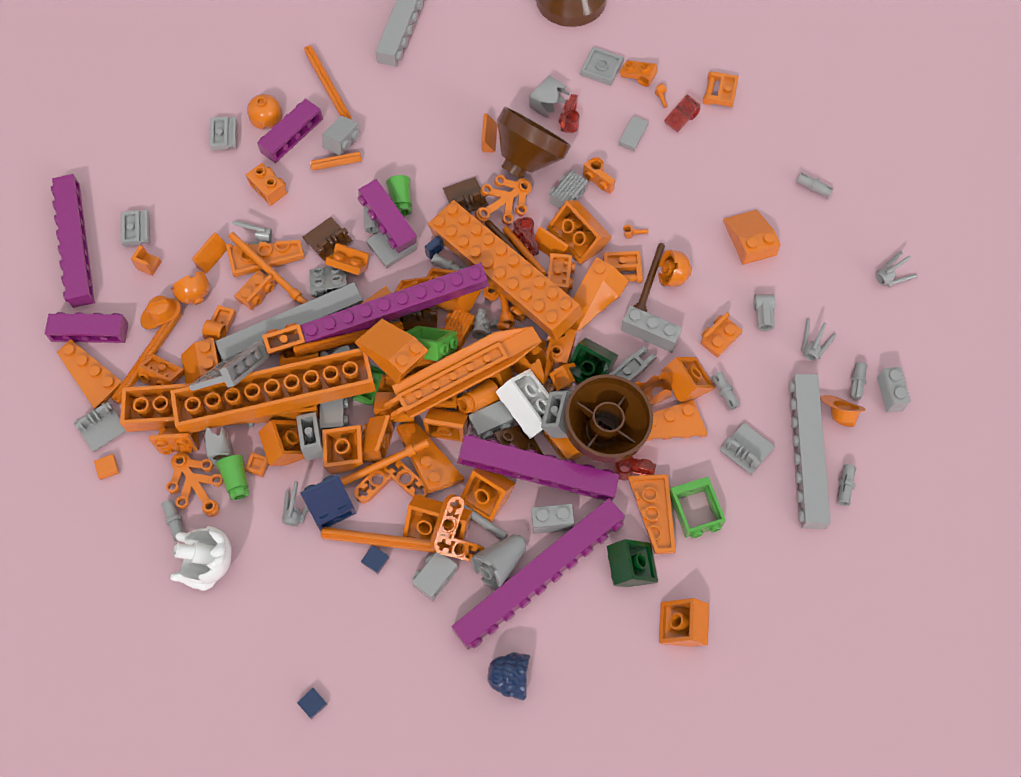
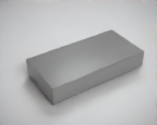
[619,116,649,151]

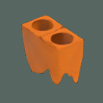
[513,346,554,384]
[635,372,672,406]

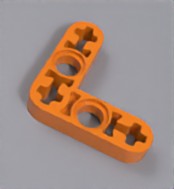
[354,460,428,503]
[430,494,485,562]

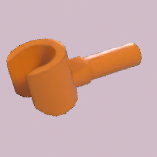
[655,83,668,108]
[623,225,648,239]

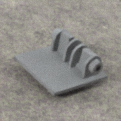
[309,267,348,298]
[74,402,126,452]
[720,423,775,474]

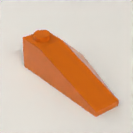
[569,257,629,333]

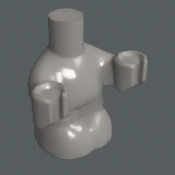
[472,308,499,340]

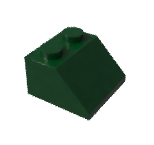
[569,338,619,384]
[607,539,658,587]

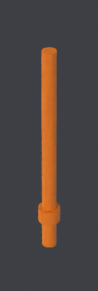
[228,232,308,305]
[341,439,430,486]

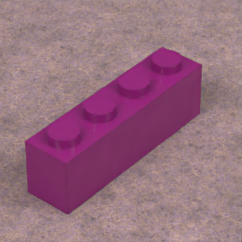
[257,98,323,164]
[357,178,417,254]
[44,312,128,343]

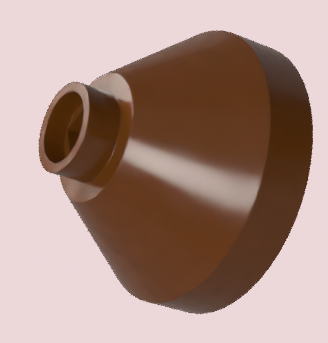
[536,0,607,27]
[497,106,571,178]
[563,374,653,463]

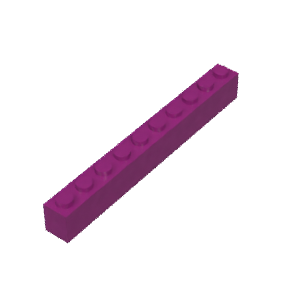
[300,263,489,343]
[451,498,625,650]

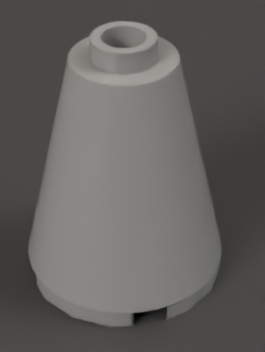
[471,534,527,589]

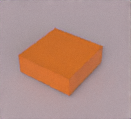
[244,452,269,477]
[94,454,120,480]

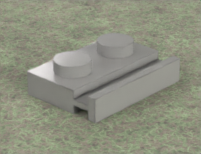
[210,116,237,150]
[121,209,149,247]

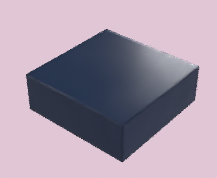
[425,236,444,259]
[361,545,390,574]
[297,688,328,719]

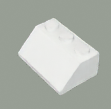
[496,369,549,439]

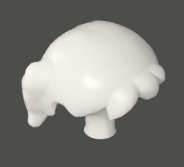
[170,526,232,591]

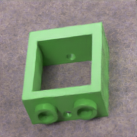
[407,326,458,361]
[670,477,726,538]

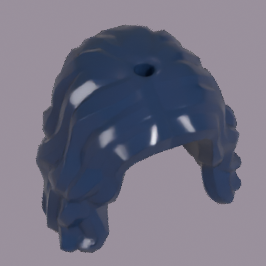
[487,652,530,700]

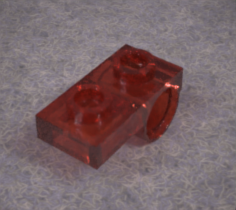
[558,94,580,133]
[664,94,701,133]
[512,217,539,256]
[615,456,656,481]

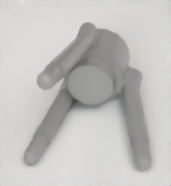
[232,220,272,245]
[876,251,917,287]
[801,318,836,361]
[282,481,309,527]

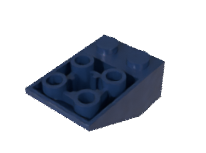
[300,474,356,532]

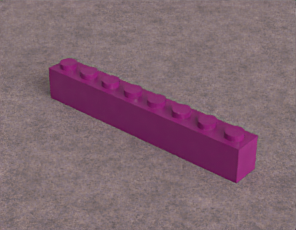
[51,174,95,308]
[457,434,619,501]

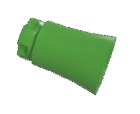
[386,175,412,217]
[216,455,250,500]

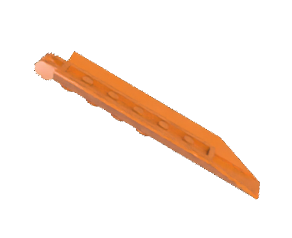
[383,326,542,420]

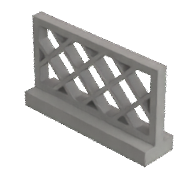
[189,340,269,391]

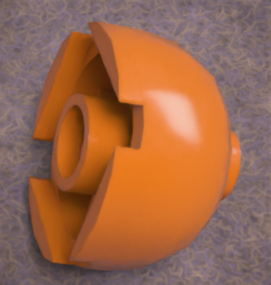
[247,94,282,129]
[658,250,692,287]
[170,271,210,305]

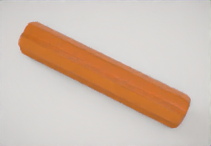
[310,151,362,171]

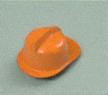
[140,295,181,329]
[820,395,866,427]

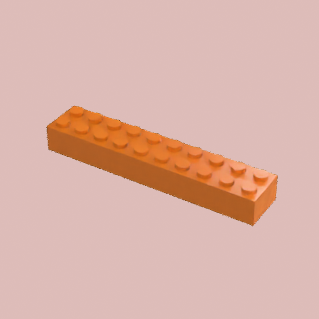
[428,200,583,341]
[170,348,376,433]
[120,383,320,432]

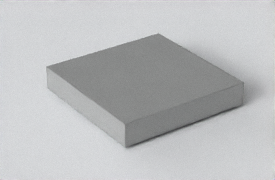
[580,47,624,86]
[366,232,417,268]

